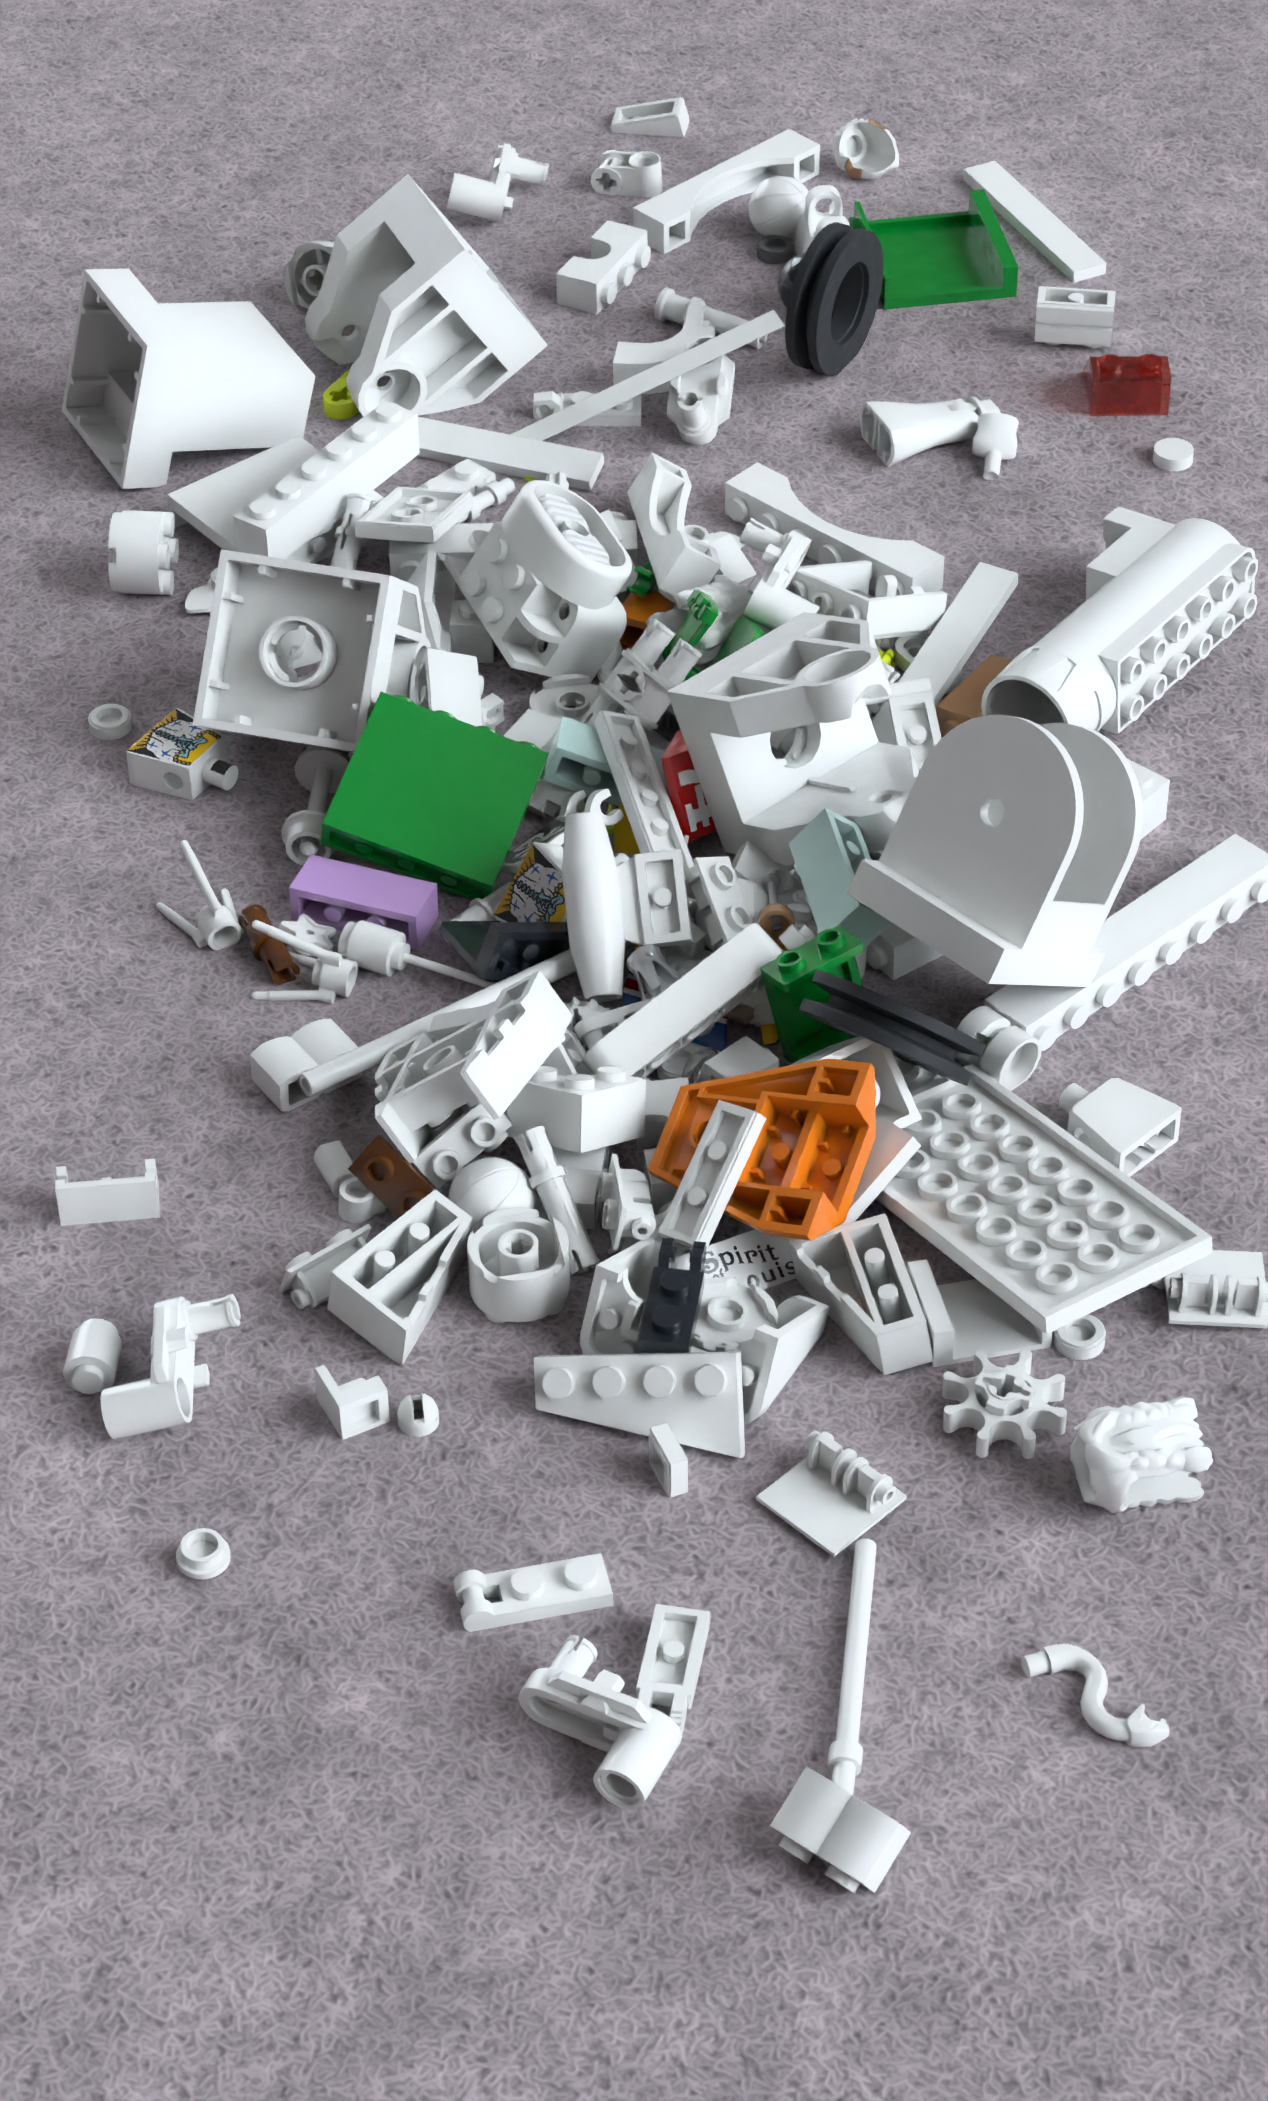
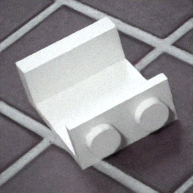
[907,1259,1052,1367]

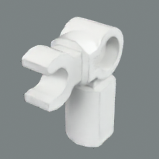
[314,1140,387,1223]

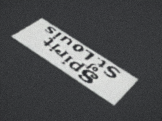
[672,1229,796,1290]

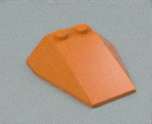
[648,1058,876,1241]

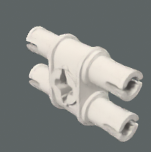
[579,617,703,734]

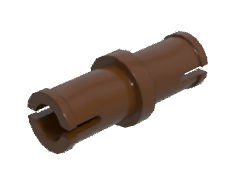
[238,904,300,985]

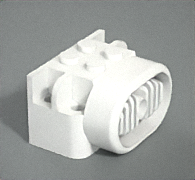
[443,480,632,682]

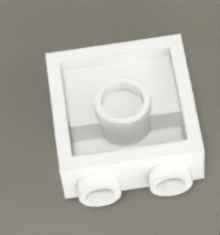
[413,1103,512,1190]

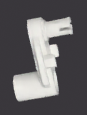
[446,143,549,222]
[666,334,735,445]
[739,518,820,631]
[100,1294,241,1440]
[518,1635,682,1809]

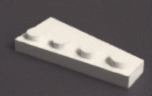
[534,1351,745,1458]

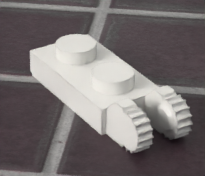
[636,1604,710,1735]

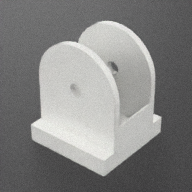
[846,715,1143,987]

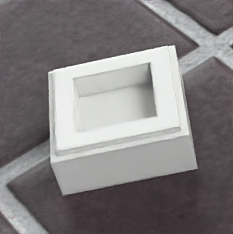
[649,1423,688,1497]

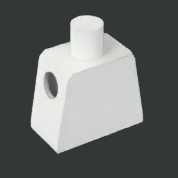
[1059,1078,1182,1177]

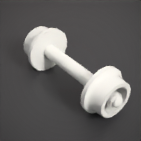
[281,745,350,866]

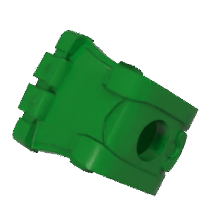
[661,588,765,682]

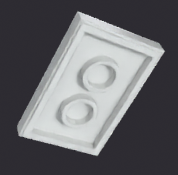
[355,487,474,543]

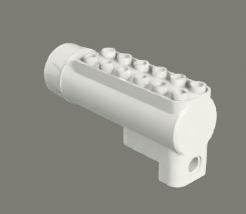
[981,507,1258,734]

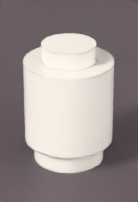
[63,1318,122,1394]

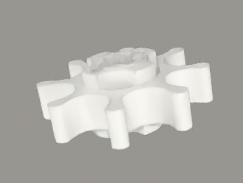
[942,1349,1067,1459]

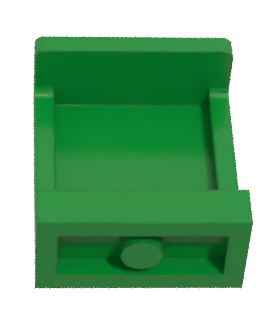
[760,925,864,1064]

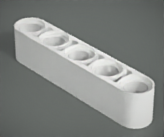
[582,923,784,1079]

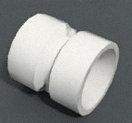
[955,1006,1042,1091]

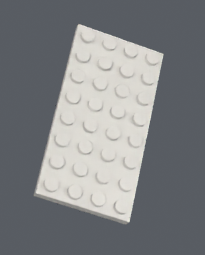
[875,1063,1213,1334]

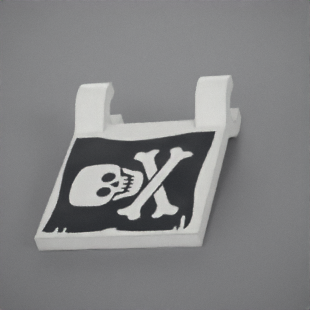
[501,789,624,873]

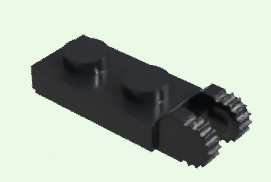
[637,1238,707,1353]

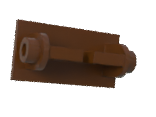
[348,1134,435,1218]

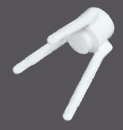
[156,840,244,950]
[251,920,358,1004]

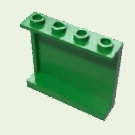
[848,189,1018,310]
[320,692,549,900]

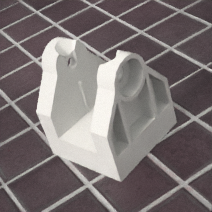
[305,174,548,417]
[193,549,431,753]
[667,612,919,866]

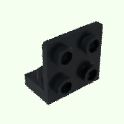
[439,921,570,982]

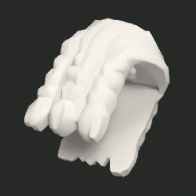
[646,575,759,665]
[1070,1396,1213,1513]

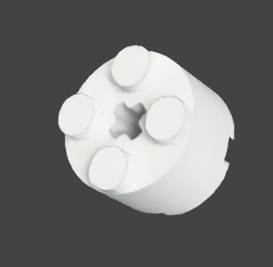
[108,510,179,595]
[467,1207,570,1323]

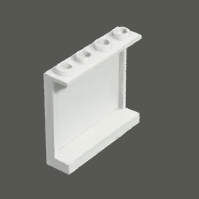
[167,436,384,564]

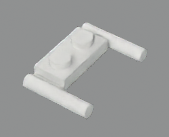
[864,677,941,771]

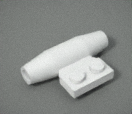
[562,812,692,1003]

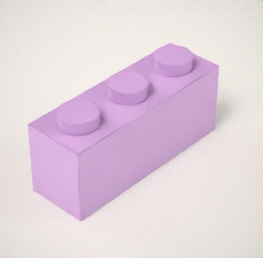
[289,855,439,950]

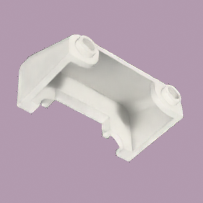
[580,1235,830,1424]

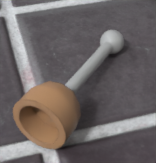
[757,873,795,944]

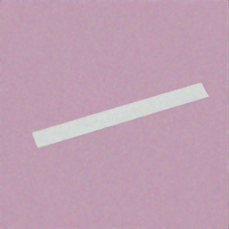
[510,310,785,441]

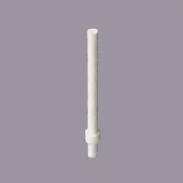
[827,1539,877,1794]

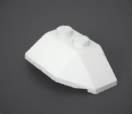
[408,551,458,652]

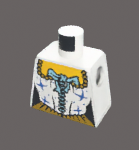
[126,708,238,800]
[493,842,567,922]

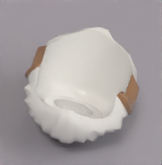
[832,118,899,180]

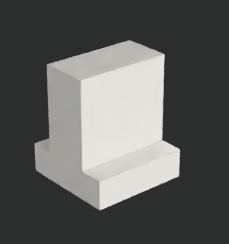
[62,269,315,489]

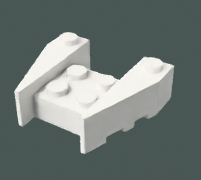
[375,970,572,1164]

